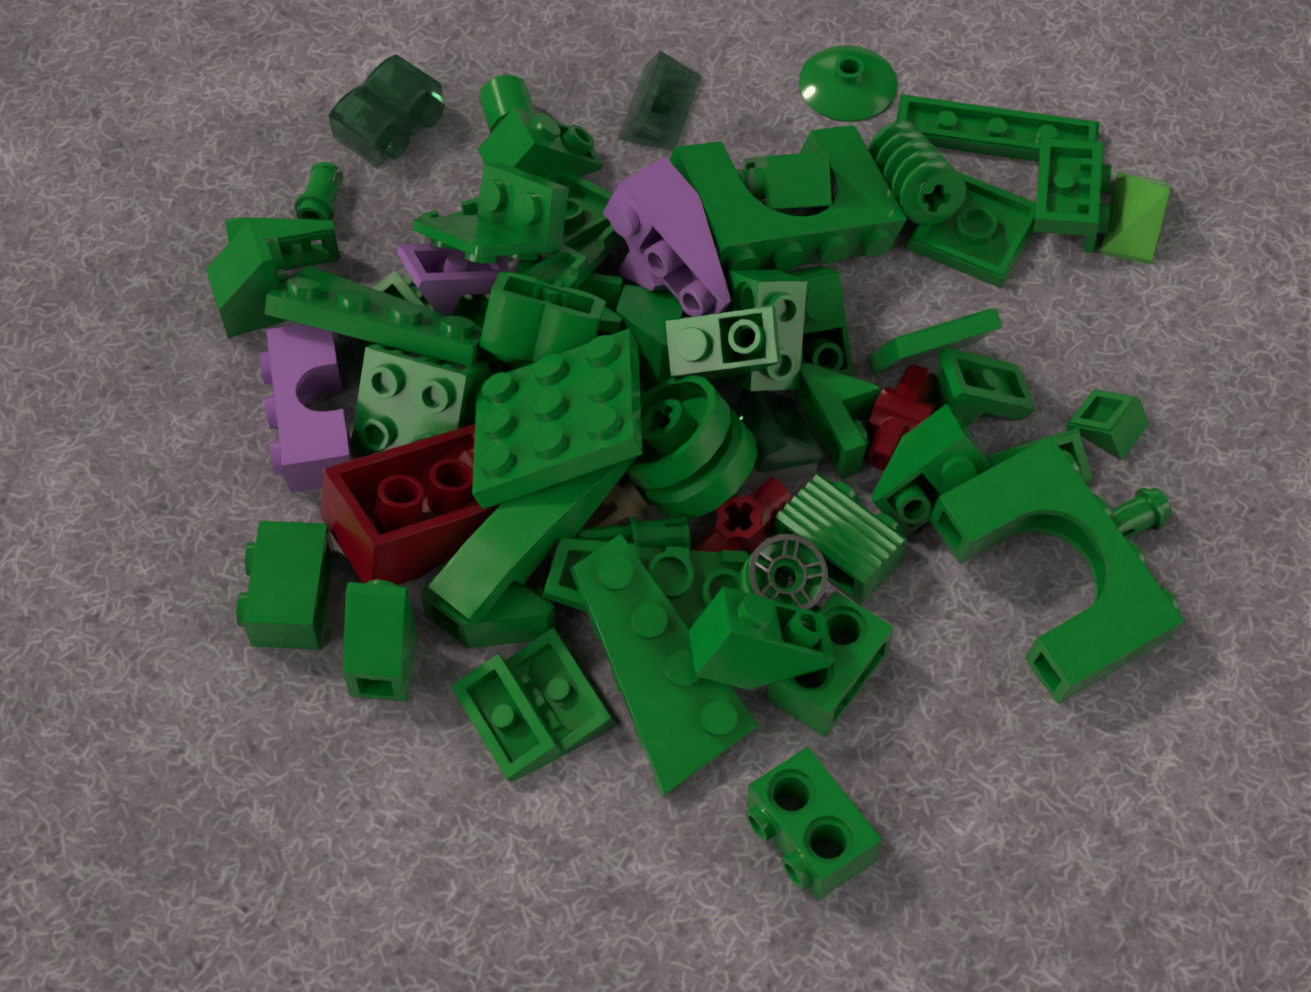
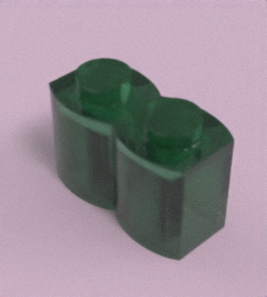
[328,54,445,168]

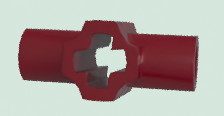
[865,365,938,471]
[690,476,793,555]

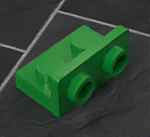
[1033,138,1112,253]

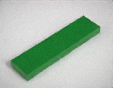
[896,94,1100,162]

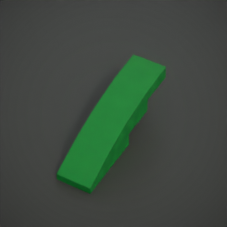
[428,456,637,626]

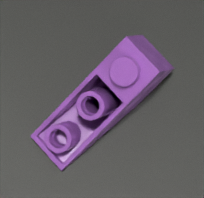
[602,156,731,317]

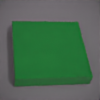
[907,171,1036,288]
[867,308,1002,375]

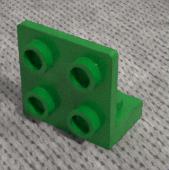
[412,163,569,264]
[351,343,492,456]

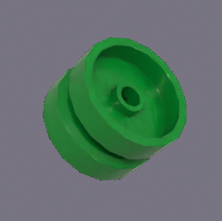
[625,374,757,519]

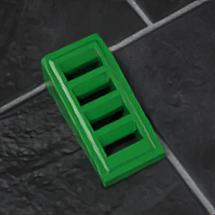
[225,217,340,271]

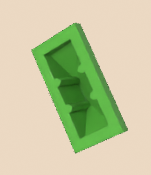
[1100,171,1171,265]

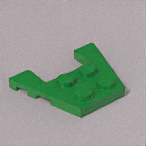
[419,170,624,289]

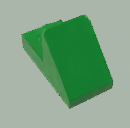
[937,347,1036,427]
[795,363,881,480]

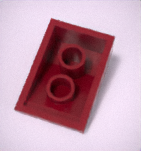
[321,424,502,585]

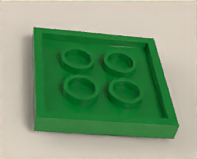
[472,328,643,509]

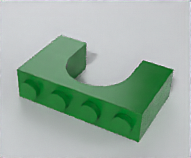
[669,125,907,277]
[929,436,1185,704]

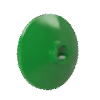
[799,45,897,122]

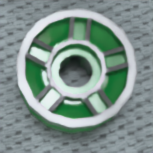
[739,534,828,610]

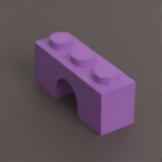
[259,324,353,492]

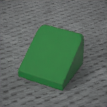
[1066,389,1149,460]

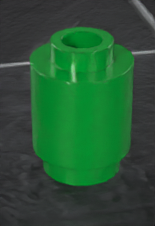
[479,75,536,134]

